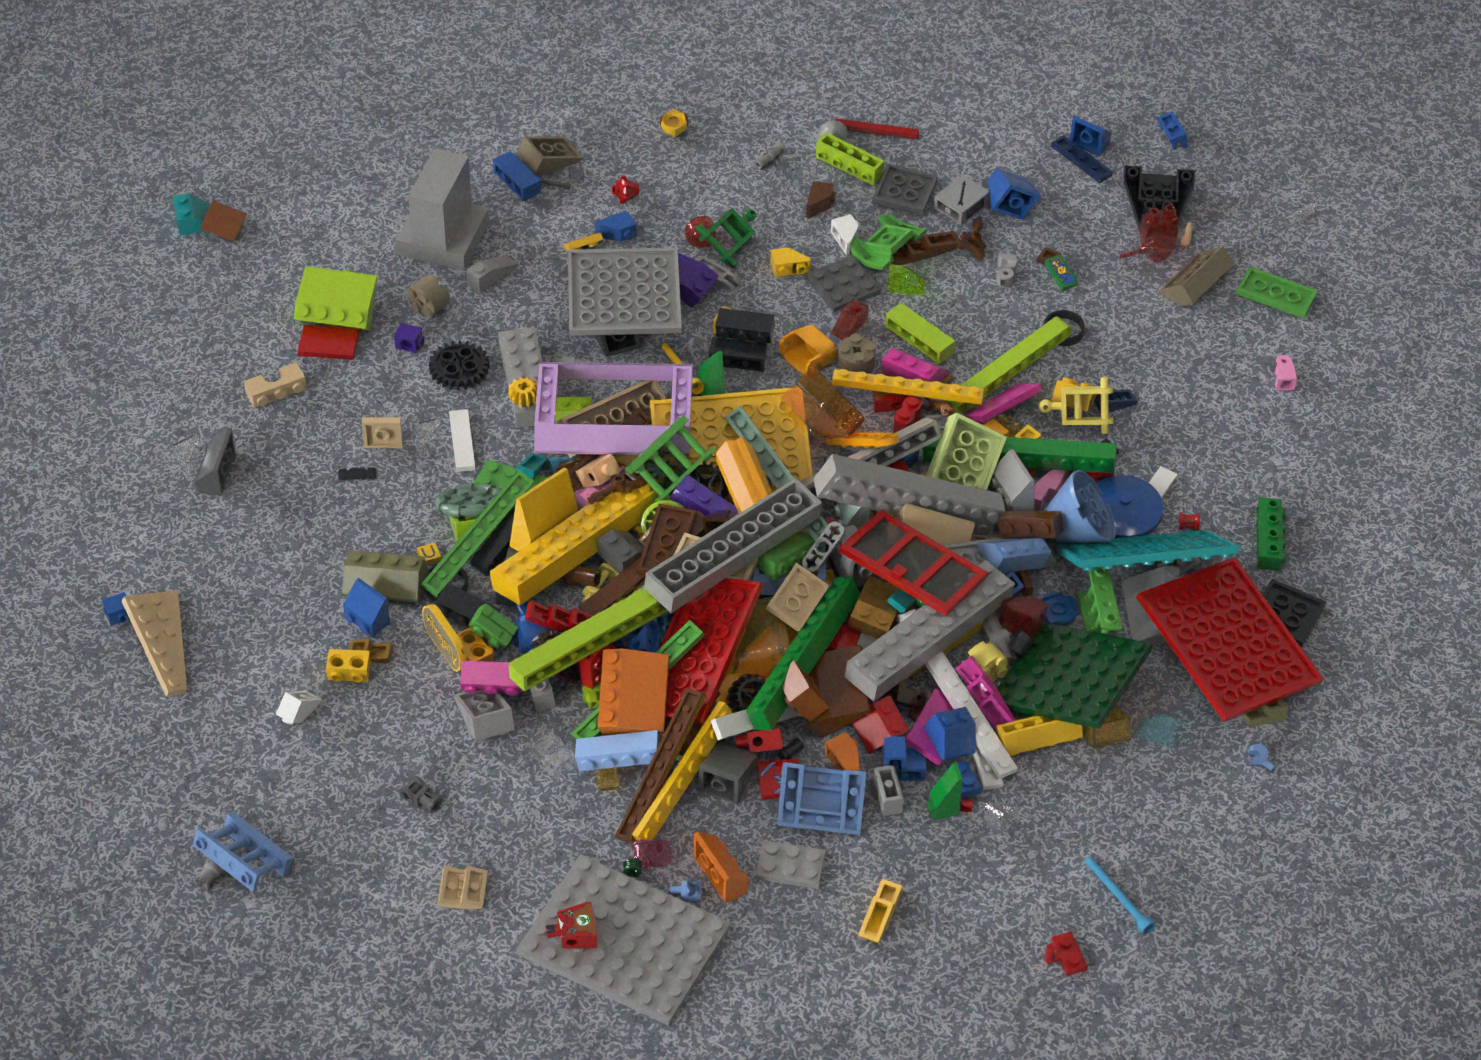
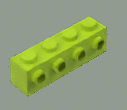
[816,132,885,186]
[885,303,955,365]

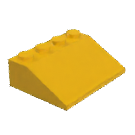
[510,467,578,551]

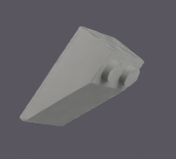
[454,691,515,741]

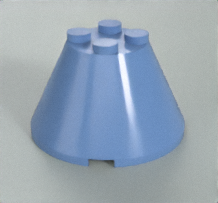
[1042,470,1116,544]

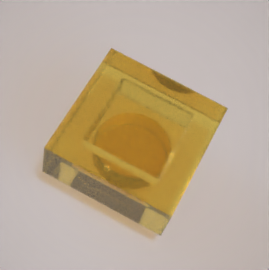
[595,767,619,792]

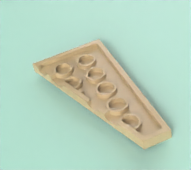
[122,590,187,697]

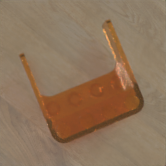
[780,366,865,438]

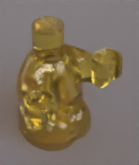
[989,413,1022,437]

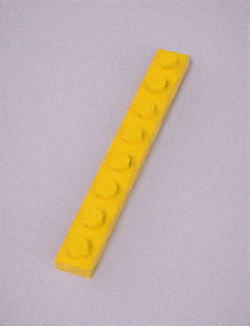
[832,369,984,405]
[632,701,733,848]

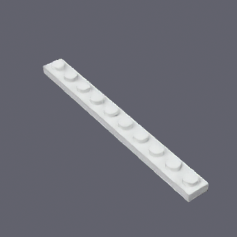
[896,609,1018,779]

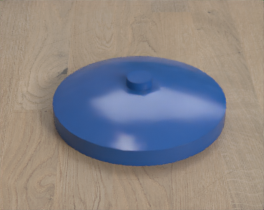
[1096,475,1163,538]

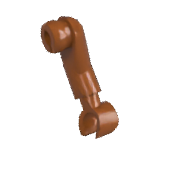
[922,397,955,419]

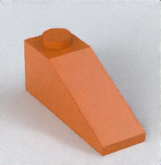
[825,732,860,771]

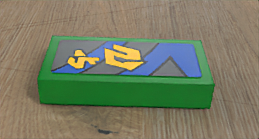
[1044,254,1078,291]

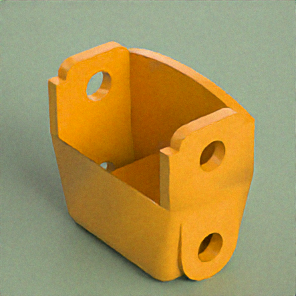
[779,325,838,378]

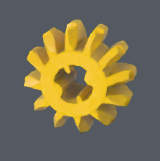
[508,376,538,408]

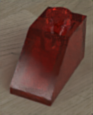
[831,298,869,340]

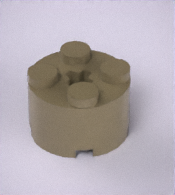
[406,274,450,318]
[838,333,876,374]

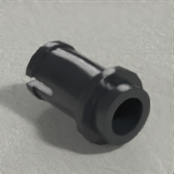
[778,738,804,760]

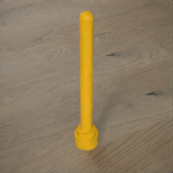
[662,343,704,395]

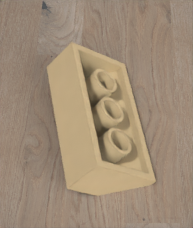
[887,503,975,550]

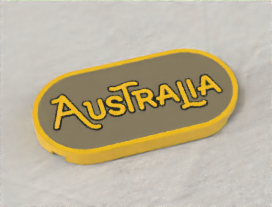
[422,604,467,672]

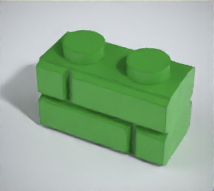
[468,604,518,649]

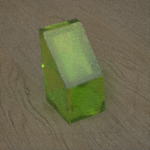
[887,264,925,296]

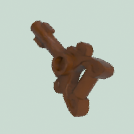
[957,217,986,261]
[588,466,647,504]

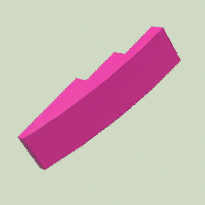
[955,655,1016,731]

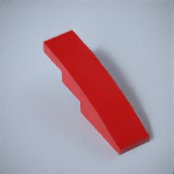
[526,600,593,633]

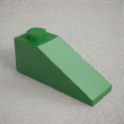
[926,762,963,820]

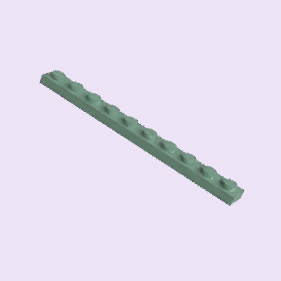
[725,406,835,548]

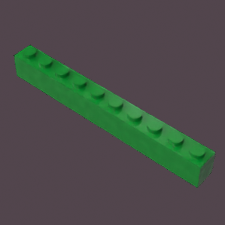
[922,433,1117,473]
[746,577,860,730]

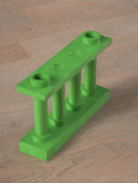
[625,415,715,502]
[1077,566,1122,635]

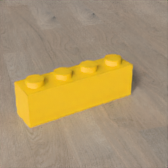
[996,716,1083,756]

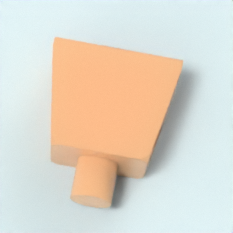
[575,454,621,488]

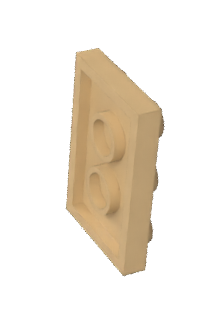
[765,563,829,632]

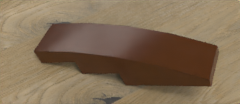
[891,231,961,267]

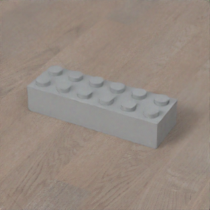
[498,327,543,428]

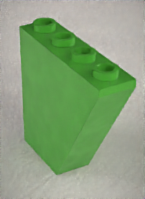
[756,531,822,581]

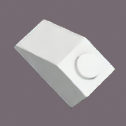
[831,214,860,255]
[276,690,322,725]

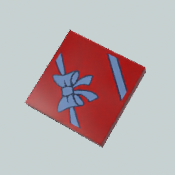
[757,759,799,800]

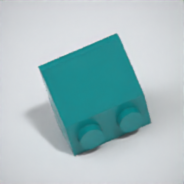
[172,193,210,235]

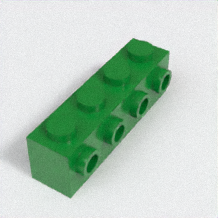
[1256,497,1286,571]

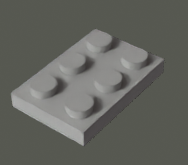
[756,840,826,889]

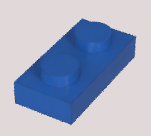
[947,761,982,799]

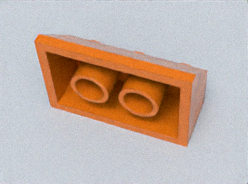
[694,832,749,904]

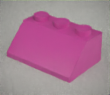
[882,348,950,382]
[460,661,523,695]

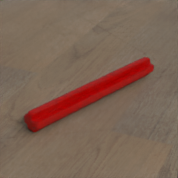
[835,118,920,139]

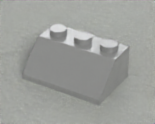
[990,449,1034,511]

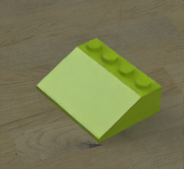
[293,266,378,330]

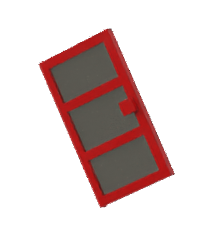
[839,510,989,616]

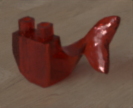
[1120,204,1179,263]

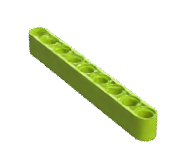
[942,316,1072,413]

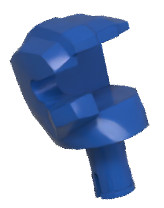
[511,601,552,654]

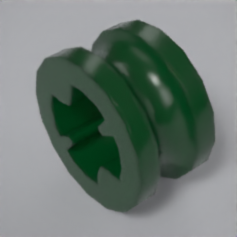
[623,858,642,877]

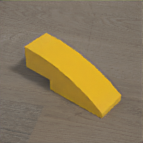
[858,879,903,944]

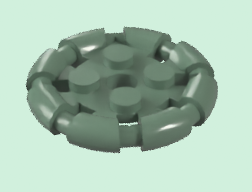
[435,483,501,518]

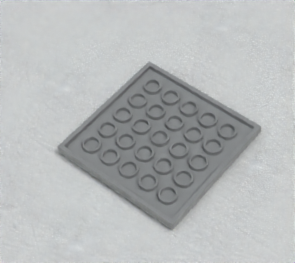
[568,248,682,336]

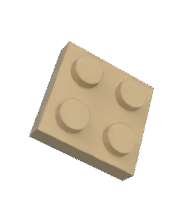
[362,417,403,448]

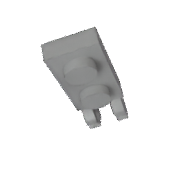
[697,256,741,292]

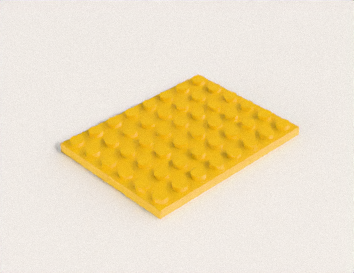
[650,387,813,504]

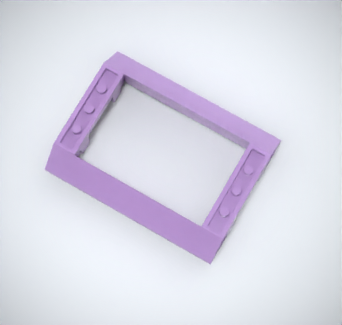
[534,362,693,456]

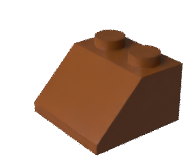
[782,661,829,722]

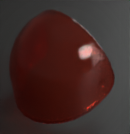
[684,216,716,248]

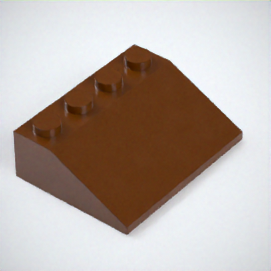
[806,645,871,738]

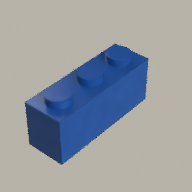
[493,151,542,202]

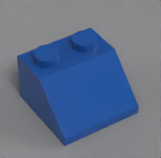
[1070,116,1111,156]
[343,578,390,637]
[923,707,976,761]

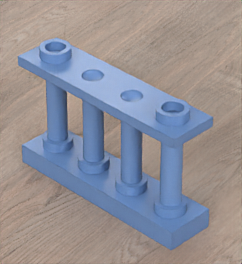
[193,811,293,892]

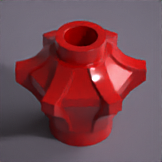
[612,176,639,204]

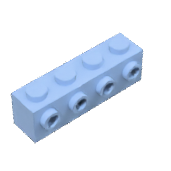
[575,730,661,771]

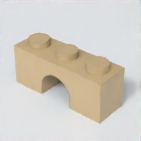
[244,362,307,408]

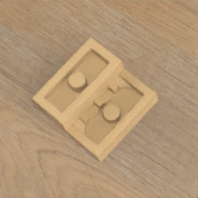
[437,865,488,909]

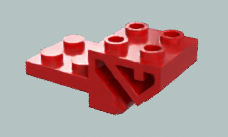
[578,602,621,690]

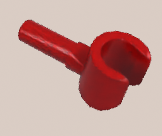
[960,797,973,813]

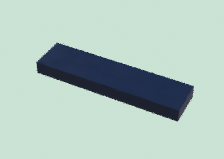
[1051,135,1113,183]

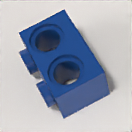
[627,620,661,653]

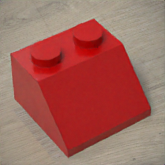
[852,695,909,754]

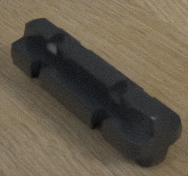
[338,467,376,480]

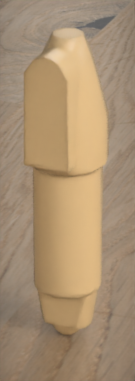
[1181,222,1193,248]

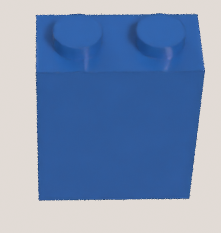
[988,168,1041,219]

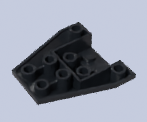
[1123,165,1195,233]

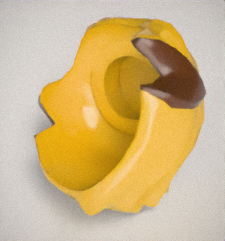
[660,109,689,138]

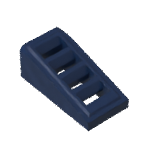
[1094,389,1138,413]

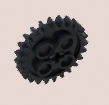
[429,340,490,391]
[530,630,582,690]

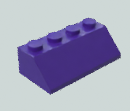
[670,475,739,537]

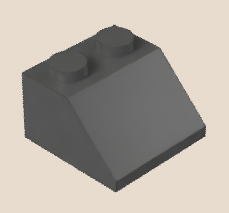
[597,529,644,574]

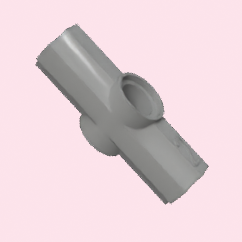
[982,612,1016,667]

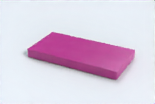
[963,383,1042,423]
[905,688,953,766]

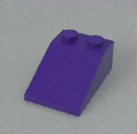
[678,253,719,308]

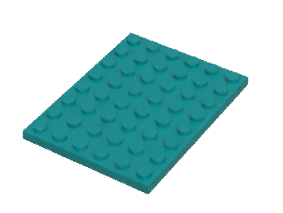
[1055,530,1240,571]

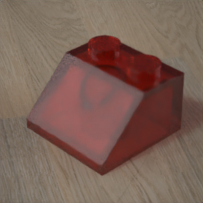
[999,595,1048,638]

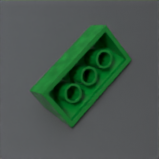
[696,351,725,396]

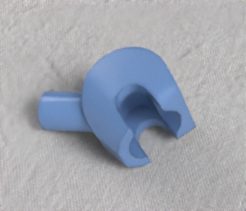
[1247,744,1275,771]
[670,877,702,902]

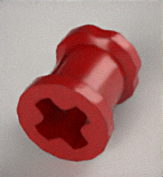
[1179,512,1200,530]

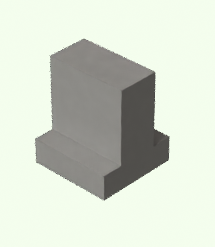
[395,148,490,271]

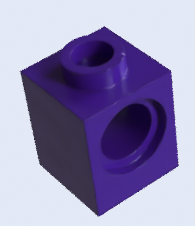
[394,323,424,353]

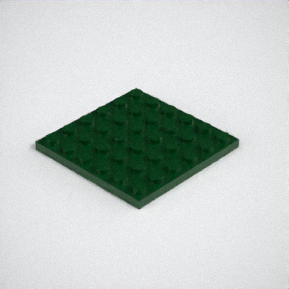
[997,622,1152,729]

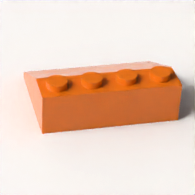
[598,649,669,736]

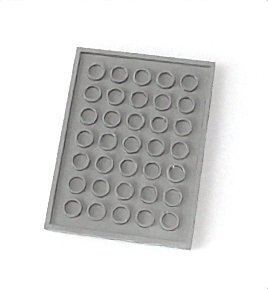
[516,854,731,1026]

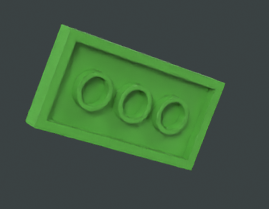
[1236,267,1318,319]
[473,459,548,491]

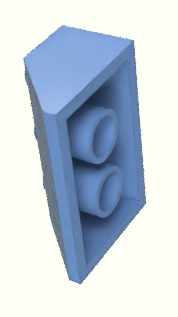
[976,537,1051,573]

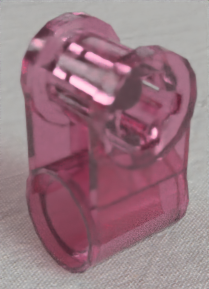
[631,839,672,868]

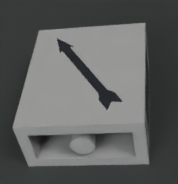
[934,175,990,225]

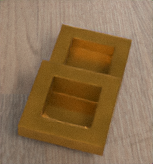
[349,639,394,663]

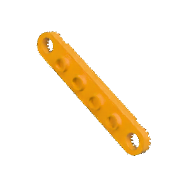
[825,432,900,449]

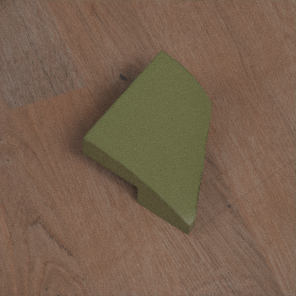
[1242,699,1288,727]

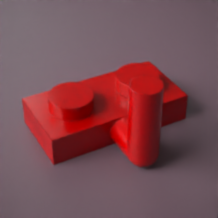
[1045,931,1088,976]

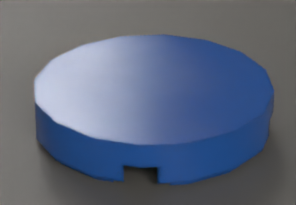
[1038,592,1078,626]

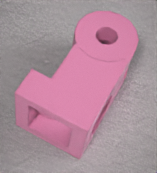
[1274,355,1297,390]

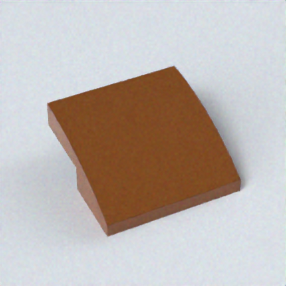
[201,200,247,242]

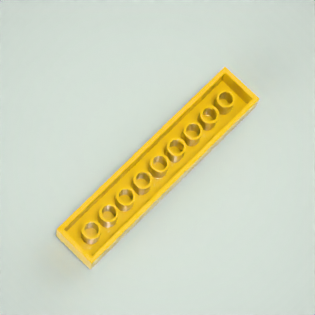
[490,479,659,605]

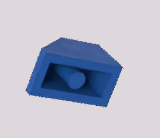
[595,210,637,242]

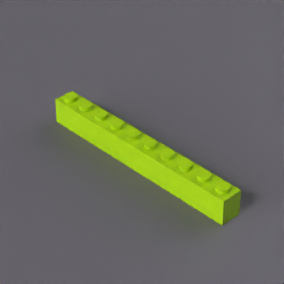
[509,588,668,692]

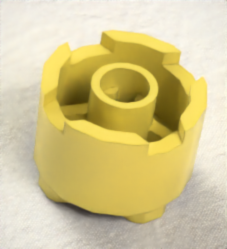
[962,641,1008,682]

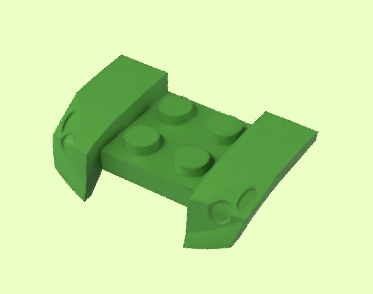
[851,214,927,270]

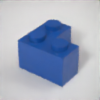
[882,736,926,781]

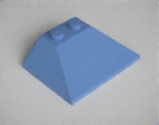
[777,762,866,835]

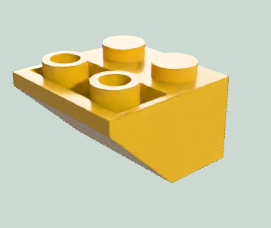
[1051,377,1097,412]

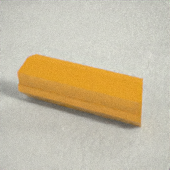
[716,438,773,513]

